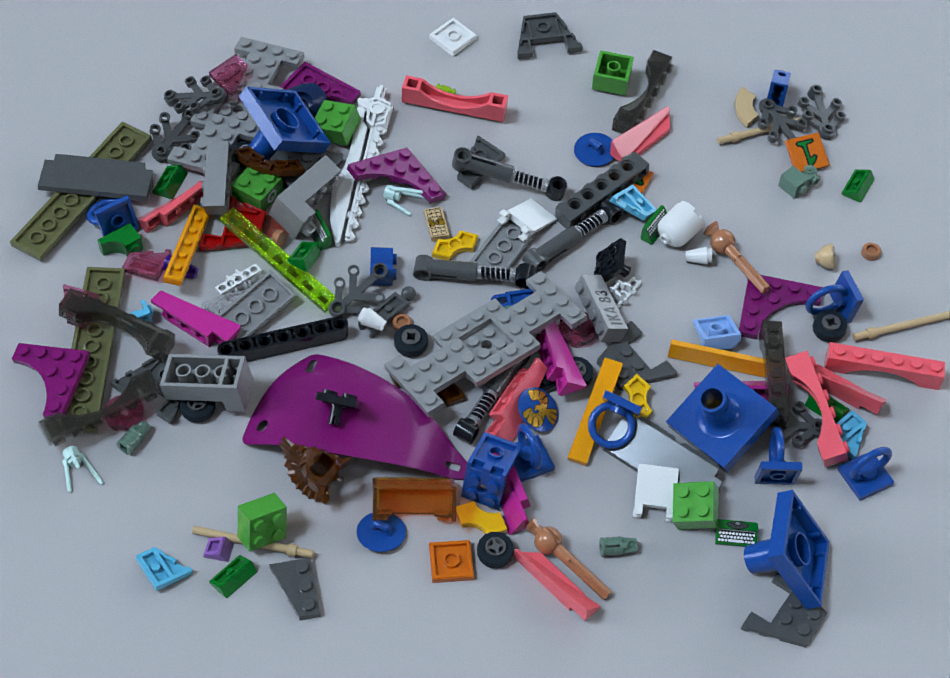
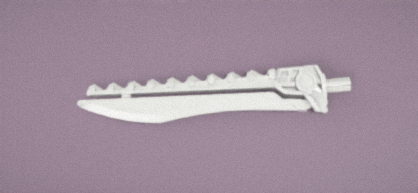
[330,85,393,247]

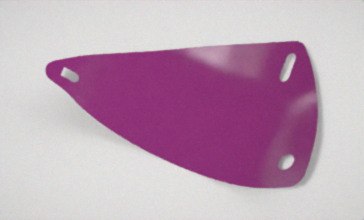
[242,354,467,479]

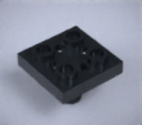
[594,238,631,283]
[315,389,362,426]

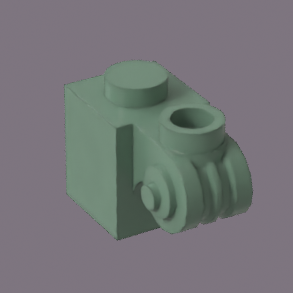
[778,165,820,198]

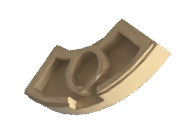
[734,87,759,127]

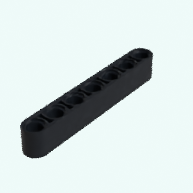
[217,316,349,362]

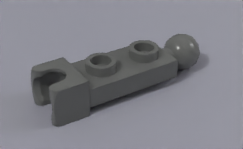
[358,286,416,338]

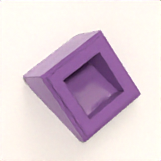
[203,537,233,561]

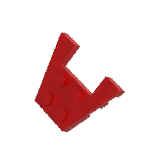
[199,196,266,252]

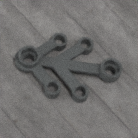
[164,75,226,114]
[798,84,846,139]
[758,98,807,143]
[149,109,200,162]
[328,263,388,317]
[770,399,822,448]

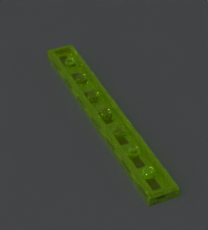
[220,207,335,313]

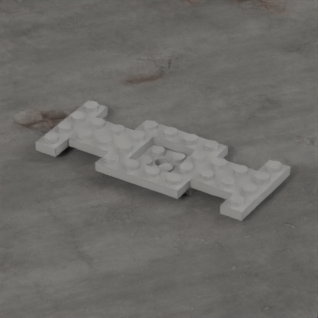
[167,37,305,181]
[384,271,587,417]

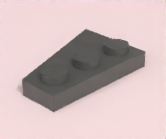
[269,557,321,620]

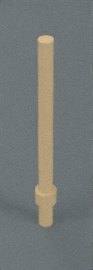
[717,115,814,144]
[852,311,950,341]
[192,525,314,559]

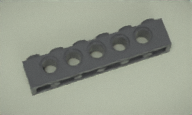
[555,151,649,229]

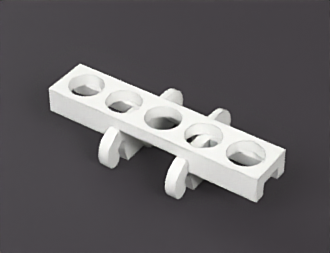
[215,264,262,297]
[608,276,642,309]

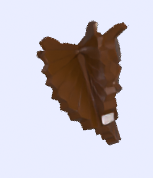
[279,436,351,504]

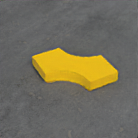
[432,230,478,260]
[623,374,653,419]
[455,501,507,534]

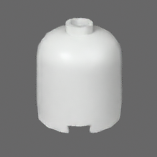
[658,201,704,247]

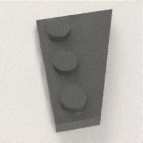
[457,136,505,189]

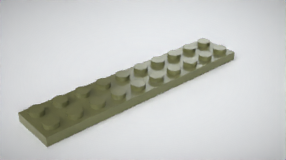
[10,121,152,261]
[56,267,126,433]

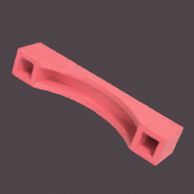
[402,75,508,122]
[824,342,945,390]
[785,351,850,467]

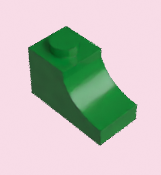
[98,223,144,257]

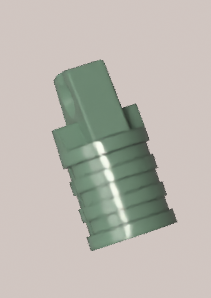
[116,421,151,455]
[599,536,638,556]

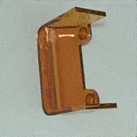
[372,477,457,522]

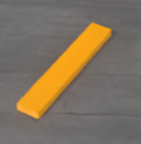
[163,205,210,286]
[668,339,786,380]
[567,358,623,466]

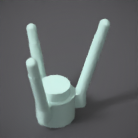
[383,185,425,216]
[62,446,104,493]

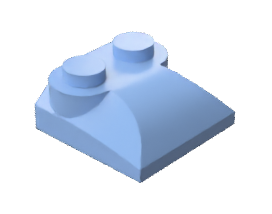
[693,315,741,350]

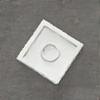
[429,18,477,56]

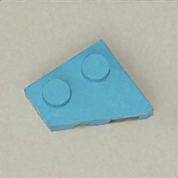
[609,185,657,221]
[836,410,867,459]
[136,547,192,591]

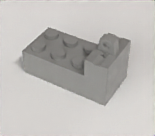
[269,155,341,239]
[159,354,254,412]

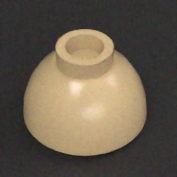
[815,243,836,269]

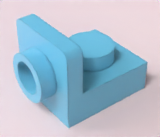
[126,300,154,331]

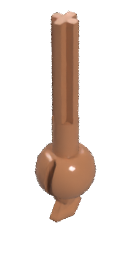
[703,221,770,294]
[526,518,612,600]

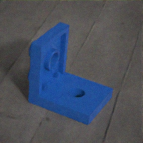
[461,432,522,510]

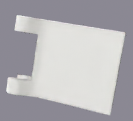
[497,198,557,242]
[633,464,679,523]

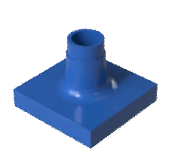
[239,86,331,160]
[666,364,780,473]
[744,489,830,609]

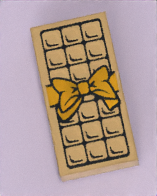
[424,207,450,241]

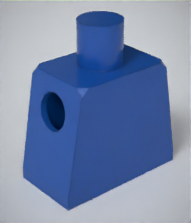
[767,69,791,107]

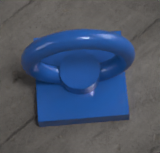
[86,195,140,237]
[805,270,864,323]
[588,390,642,449]
[514,423,555,482]
[754,427,802,485]
[837,447,894,501]

